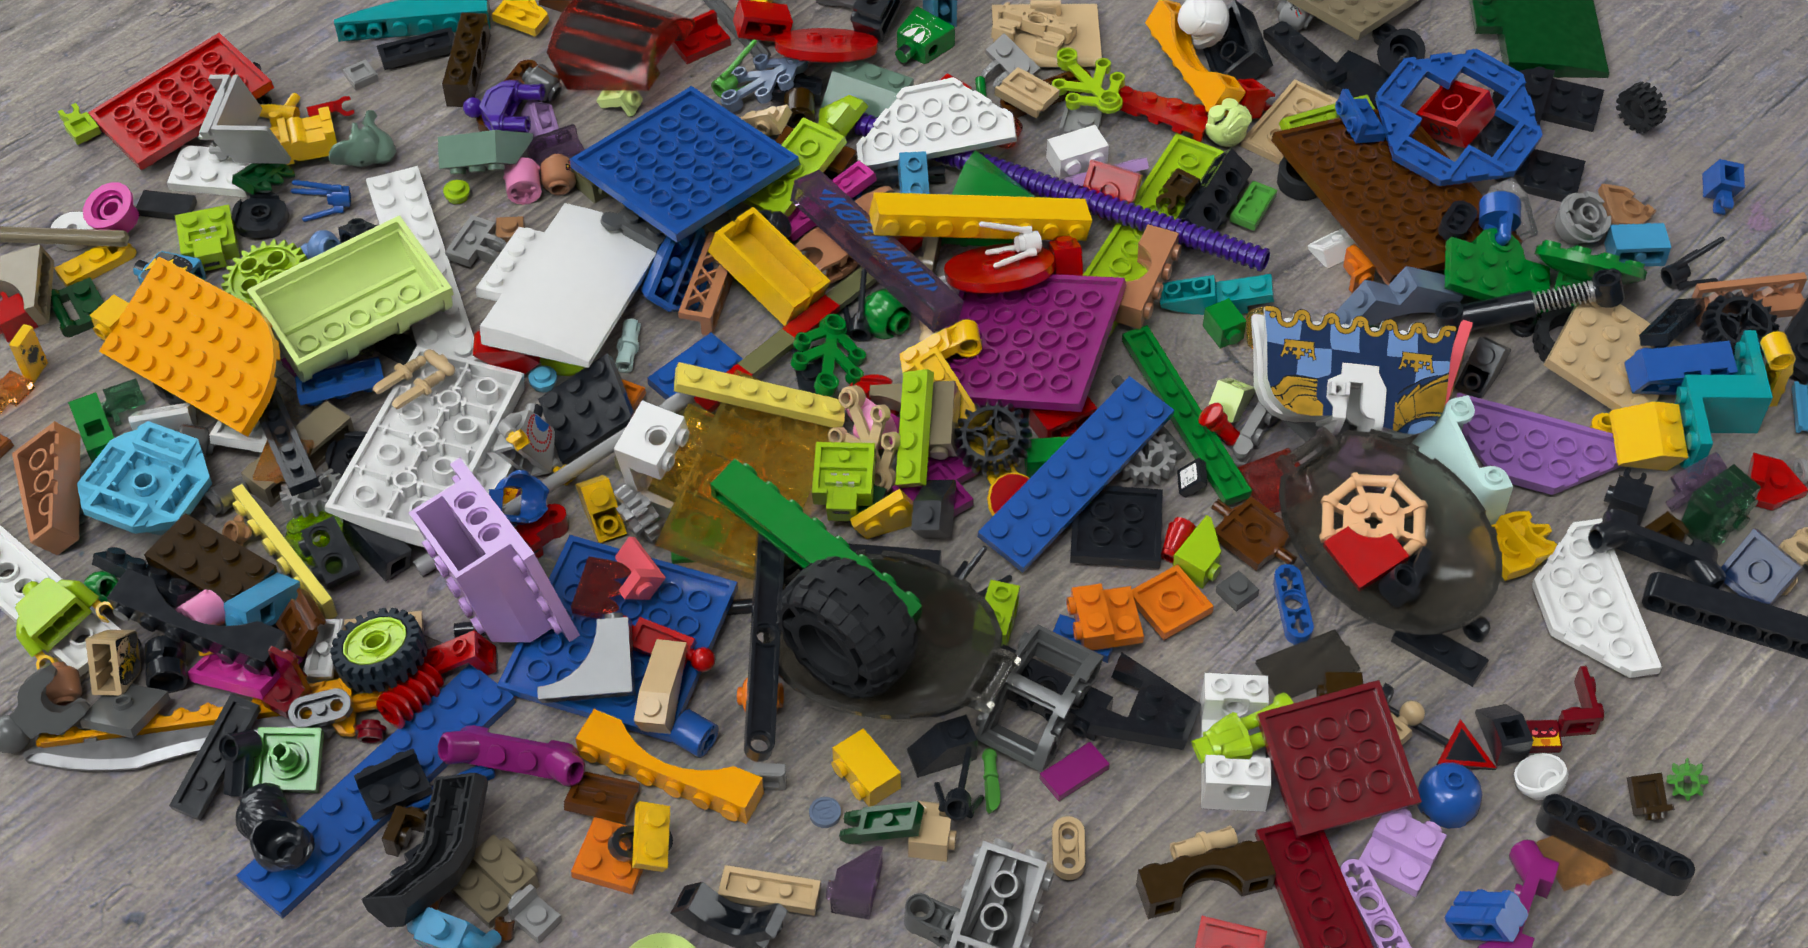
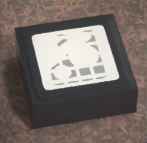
[1177,458,1208,498]

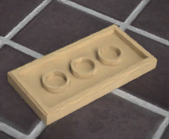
[1241,79,1338,165]

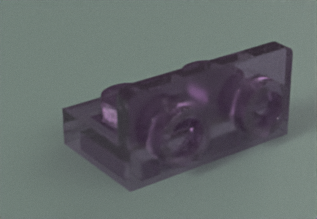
[527,124,585,179]
[1665,452,1733,512]

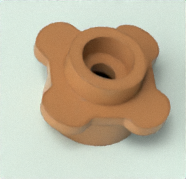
[222,515,252,546]

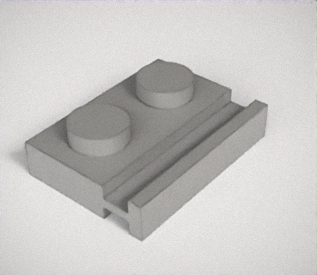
[1059,91,1103,135]

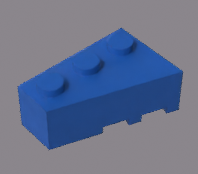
[1624,341,1738,395]

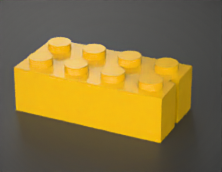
[708,207,831,326]

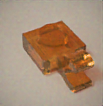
[0,370,35,414]

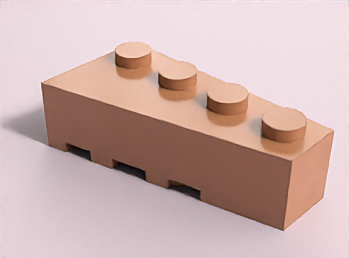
[12,421,81,555]

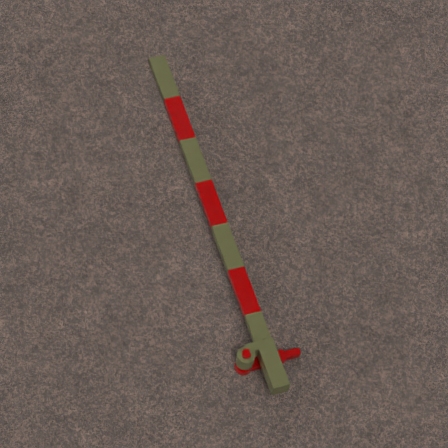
[614,236,924,473]

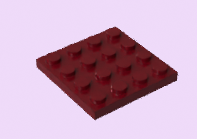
[1256,680,1422,839]

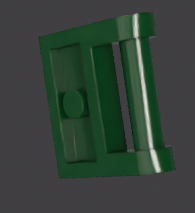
[50,277,104,337]

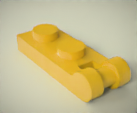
[54,243,137,287]

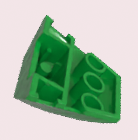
[941,150,1035,247]

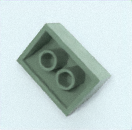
[821,60,914,118]
[438,130,533,175]

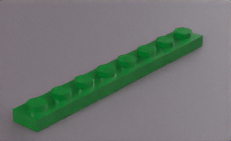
[1122,325,1252,506]

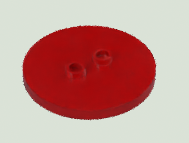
[775,28,878,63]
[944,243,1055,293]

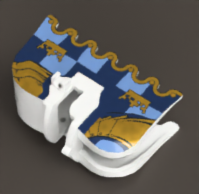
[1251,305,1456,448]

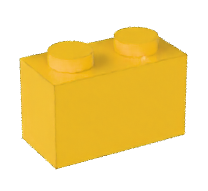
[831,728,901,806]

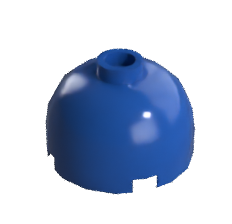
[1417,762,1482,829]

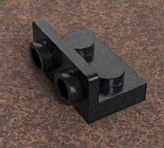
[354,749,432,821]

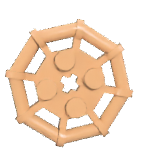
[1319,471,1428,556]

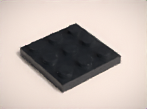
[538,354,634,465]
[1070,486,1163,568]

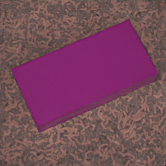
[1039,742,1110,801]

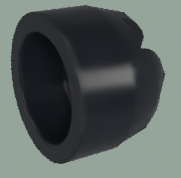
[1462,615,1491,642]

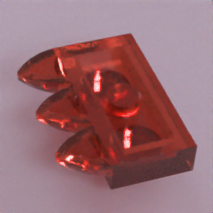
[571,556,631,619]

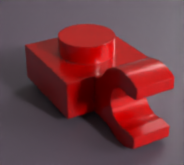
[306,96,354,117]

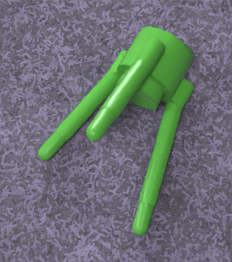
[711,39,757,98]

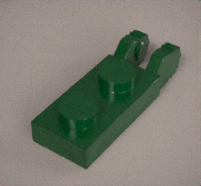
[839,801,924,844]

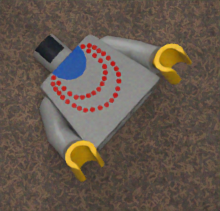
[493,403,576,486]

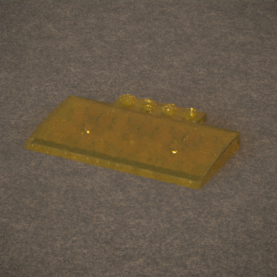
[648,369,833,580]

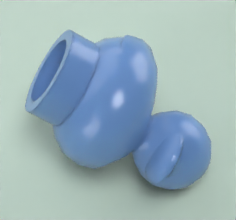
[300,230,341,260]

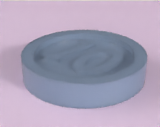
[809,797,841,828]

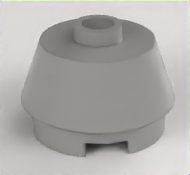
[1555,191,1611,245]

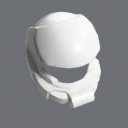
[1177,0,1229,49]

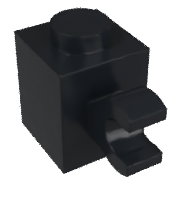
[1604,467,1654,526]

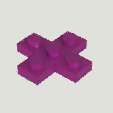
[892,456,980,517]

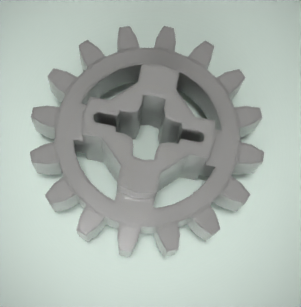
[1120,434,1177,486]
[279,467,341,518]
[614,484,663,544]

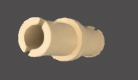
[1170,826,1238,860]

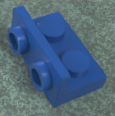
[1335,89,1386,143]

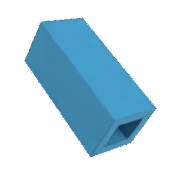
[224,572,300,626]

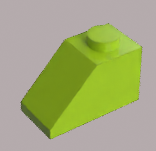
[1173,515,1222,589]

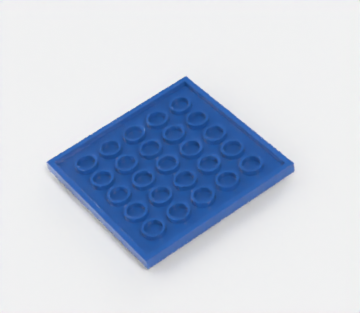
[570,86,799,242]
[497,535,738,742]

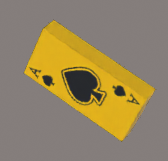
[9,324,48,383]

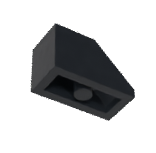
[911,479,956,539]
[907,714,977,778]

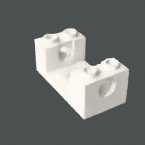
[614,401,703,521]
[1200,673,1271,812]

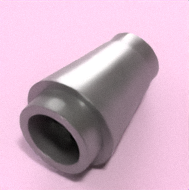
[202,478,249,515]

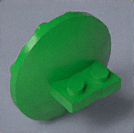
[1534,240,1648,306]

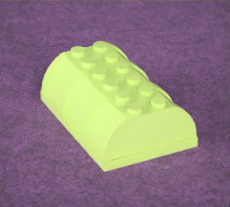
[247,215,454,382]

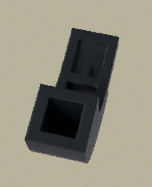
[670,882,788,948]

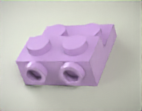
[1359,808,1447,897]

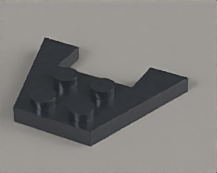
[1087,652,1201,750]

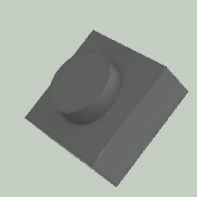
[1216,570,1259,612]

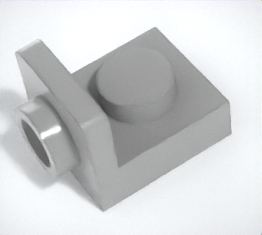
[507,884,562,944]

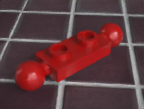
[623,615,716,672]

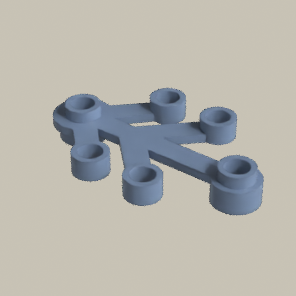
[720,54,808,113]

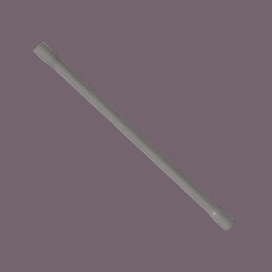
[413,392,695,577]

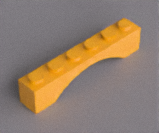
[1145,0,1246,117]
[575,709,764,824]

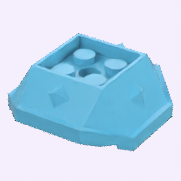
[77,421,212,535]

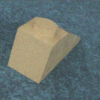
[634,639,688,734]

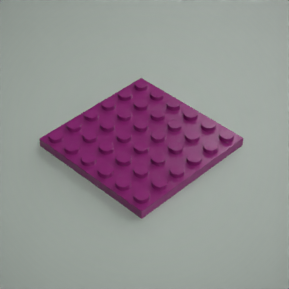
[945,275,1127,412]

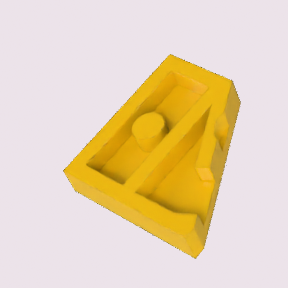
[850,489,913,539]

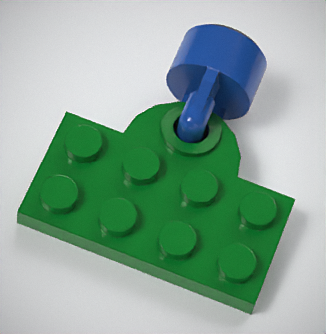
[1444,191,1550,317]

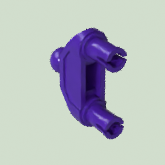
[463,80,545,133]

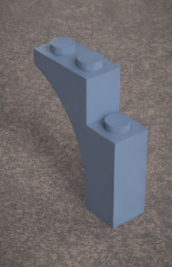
[1335,266,1464,327]

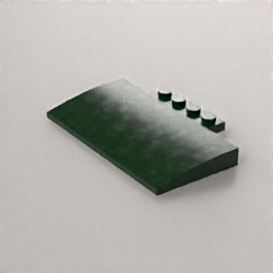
[1469,0,1609,78]

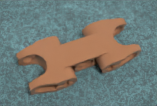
[795,186,903,284]

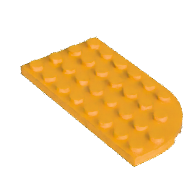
[99,257,280,437]

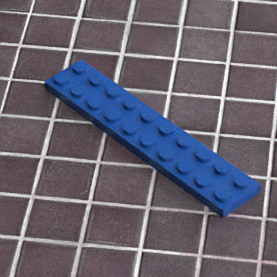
[236,664,516,919]

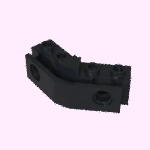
[850,0,903,42]

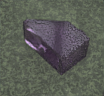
[826,846,883,920]

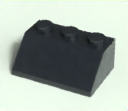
[1199,0,1273,80]

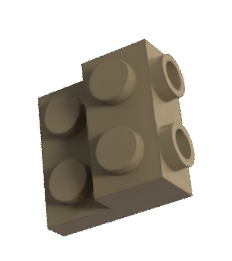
[450,834,539,929]

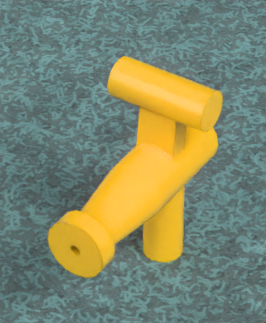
[259,93,301,128]

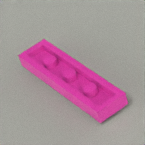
[788,160,877,242]

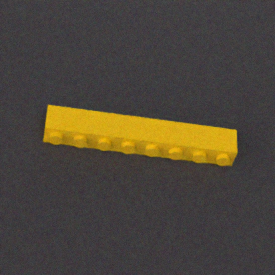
[869,192,1092,241]

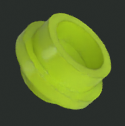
[443,180,470,204]

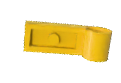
[899,319,982,373]
[1760,331,1796,407]

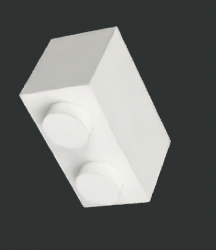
[1046,125,1109,179]

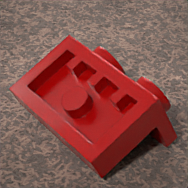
[670,10,731,64]

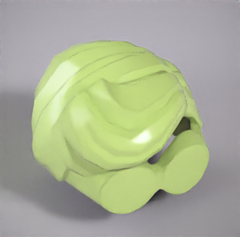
[1205,98,1252,147]

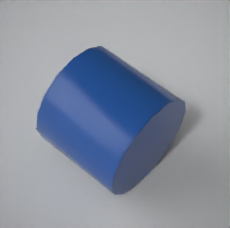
[670,709,719,758]

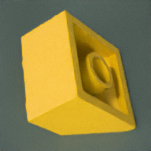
[1609,401,1688,471]

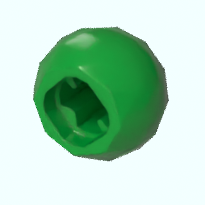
[83,571,119,602]

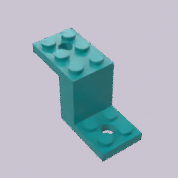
[1674,330,1773,479]

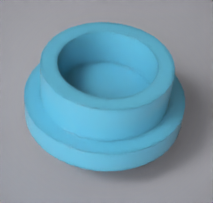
[528,366,557,393]

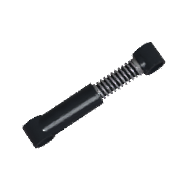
[1435,268,1625,340]

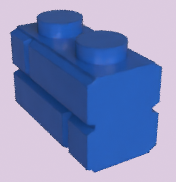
[1444,889,1528,942]

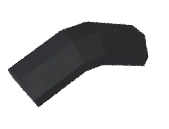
[361,773,488,927]

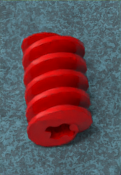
[376,662,444,729]

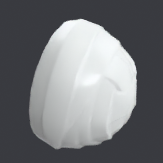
[1514,753,1569,800]

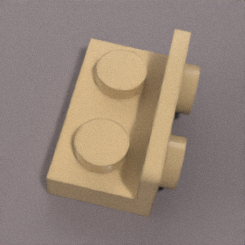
[739,105,792,136]

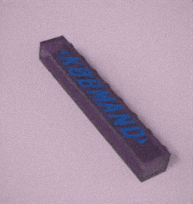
[790,170,964,333]

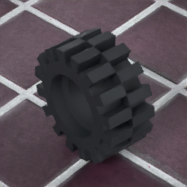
[1616,81,1667,133]

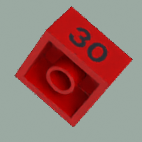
[1416,80,1496,149]

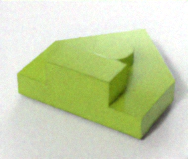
[818,95,868,137]

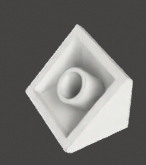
[128,402,197,430]

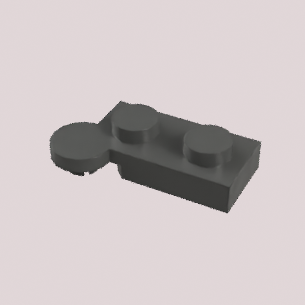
[600,206,667,253]

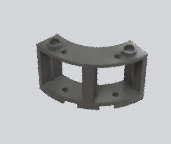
[976,625,1104,773]

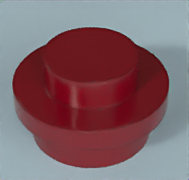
[355,719,387,744]

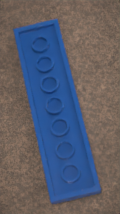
[977,376,1175,573]

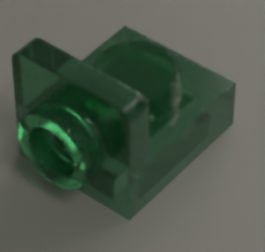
[101,378,146,426]

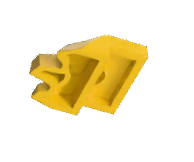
[1469,511,1557,581]

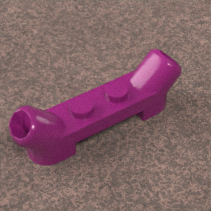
[438,725,585,787]
[1477,839,1560,948]

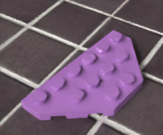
[1456,393,1622,495]

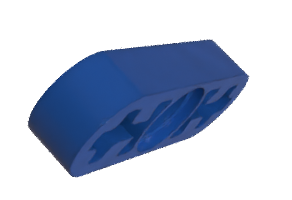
[1273,564,1314,645]

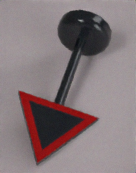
[1382,683,1497,770]

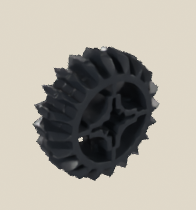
[1700,291,1780,358]
[954,399,1033,478]

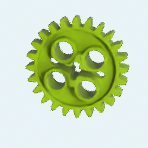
[221,239,308,311]

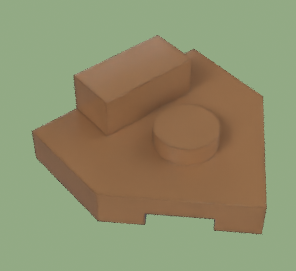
[1598,184,1656,225]

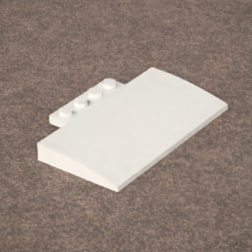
[476,203,656,368]
[325,346,525,547]

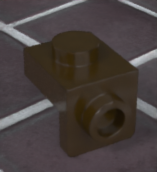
[1626,772,1675,821]

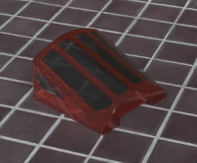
[547,0,696,91]

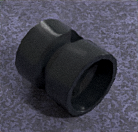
[144,635,188,693]

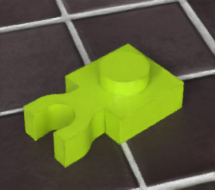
[58,103,101,145]

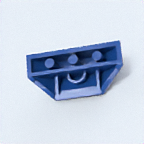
[641,228,714,312]

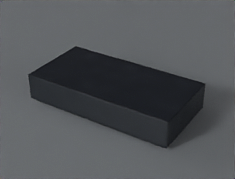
[136,190,197,220]

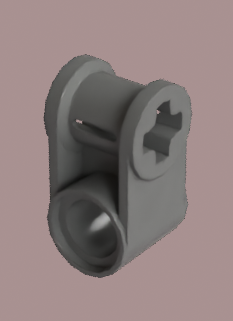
[904,893,960,948]

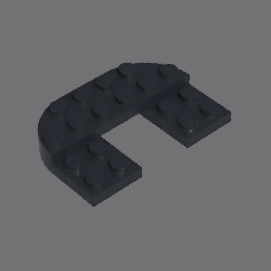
[1478,67,1604,202]

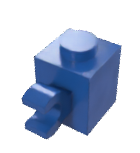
[1702,159,1745,215]

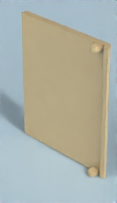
[992,0,1102,67]

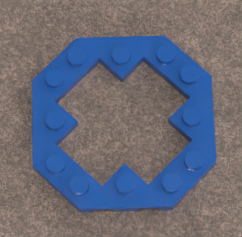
[1375,49,1543,186]

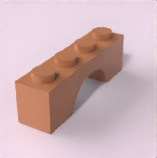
[1114,224,1182,329]

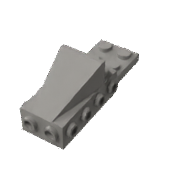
[943,838,1054,948]

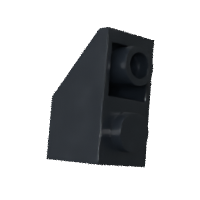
[1454,337,1512,399]
[1475,704,1534,766]

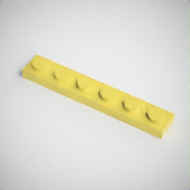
[674,362,845,428]
[232,484,338,619]

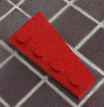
[1119,85,1209,142]

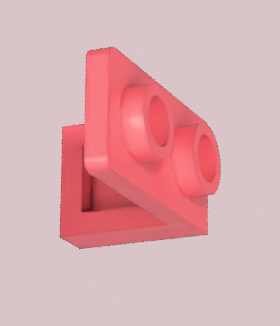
[615,537,666,600]

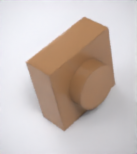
[496,216,525,243]

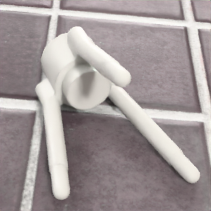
[979,221,1042,268]

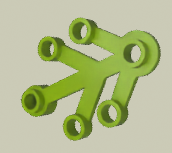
[1051,48,1125,114]

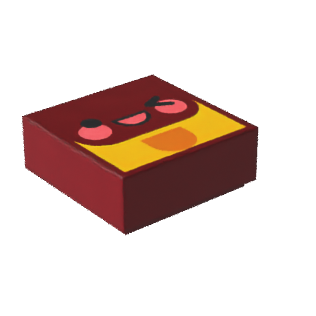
[1526,720,1563,753]

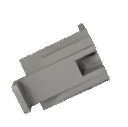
[198,75,291,164]

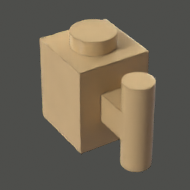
[908,800,957,862]

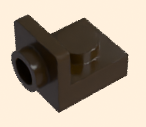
[1644,511,1689,543]
[381,805,427,857]

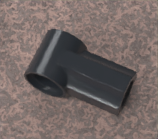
[218,730,263,797]

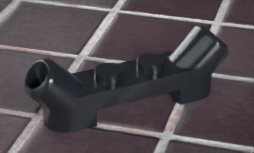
[1588,509,1726,589]

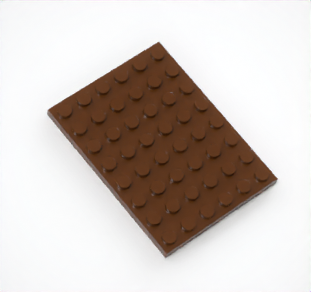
[1271,106,1523,284]

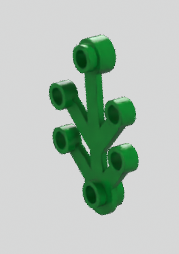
[790,314,866,397]

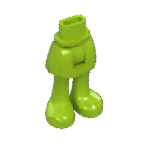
[1191,692,1294,764]

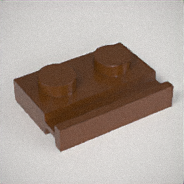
[276,588,326,658]
[564,772,640,823]

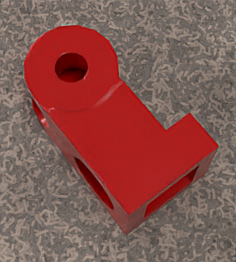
[514,503,568,559]

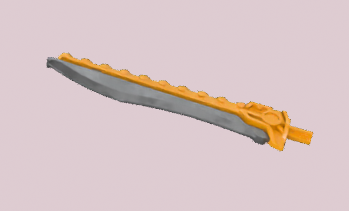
[23,678,385,771]

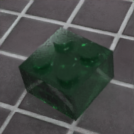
[1681,464,1761,546]

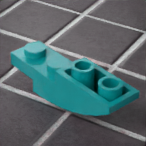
[1160,274,1274,315]

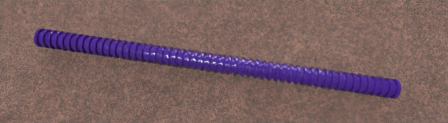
[854,112,1270,272]

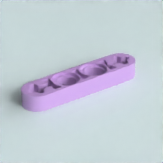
[1340,859,1411,948]

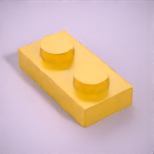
[632,801,670,872]

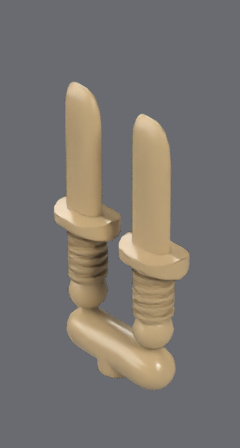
[373,349,455,409]

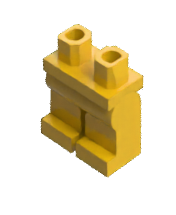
[270,107,337,165]

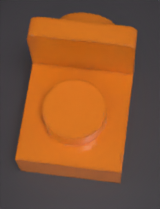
[1343,244,1376,293]

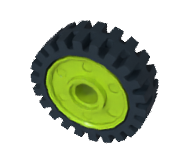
[330,608,428,693]

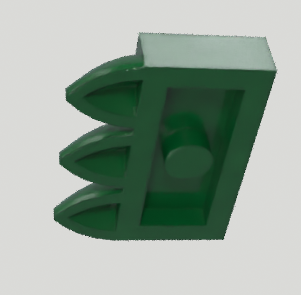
[232,163,295,195]

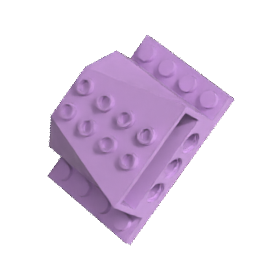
[408,458,580,642]

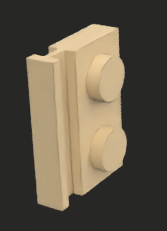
[995,67,1059,118]

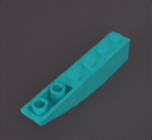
[334,0,491,42]

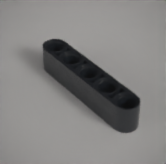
[1536,794,1695,896]

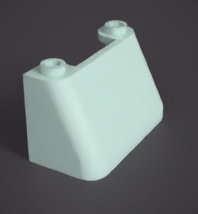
[1407,395,1513,538]

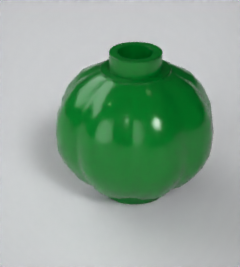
[864,288,911,339]

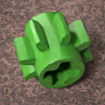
[1667,758,1709,801]

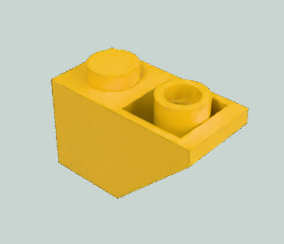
[575,475,627,543]

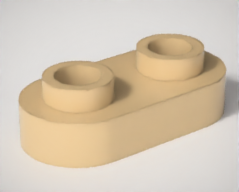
[1052,816,1085,880]

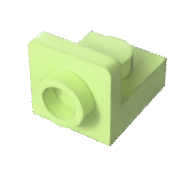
[596,80,643,117]

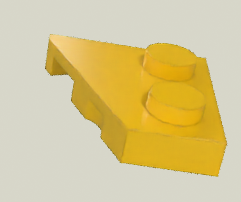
[492,0,549,37]

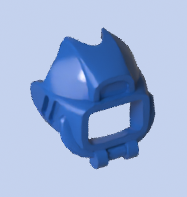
[489,470,549,527]

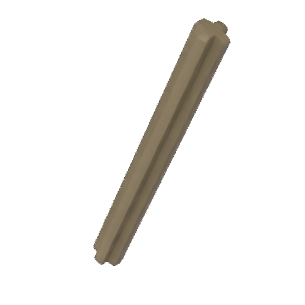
[0,226,130,247]

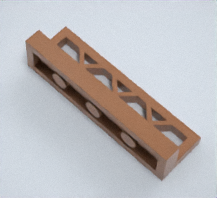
[678,232,734,335]
[1692,272,1807,327]

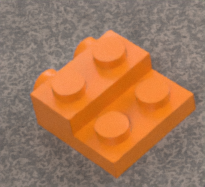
[1066,583,1144,650]

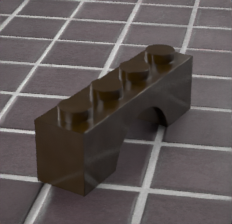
[1136,840,1276,919]

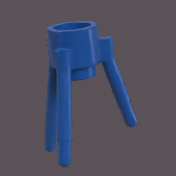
[291,180,351,222]

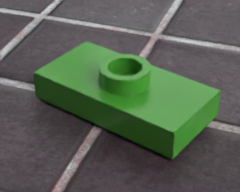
[1230,181,1277,231]

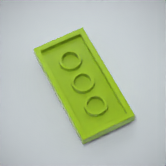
[743,117,847,217]

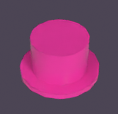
[83,182,139,233]

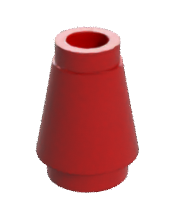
[1161,517,1196,563]

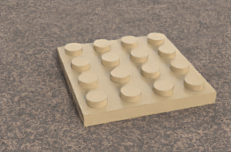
[1544,300,1683,410]

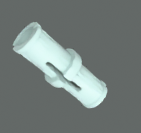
[615,319,641,373]

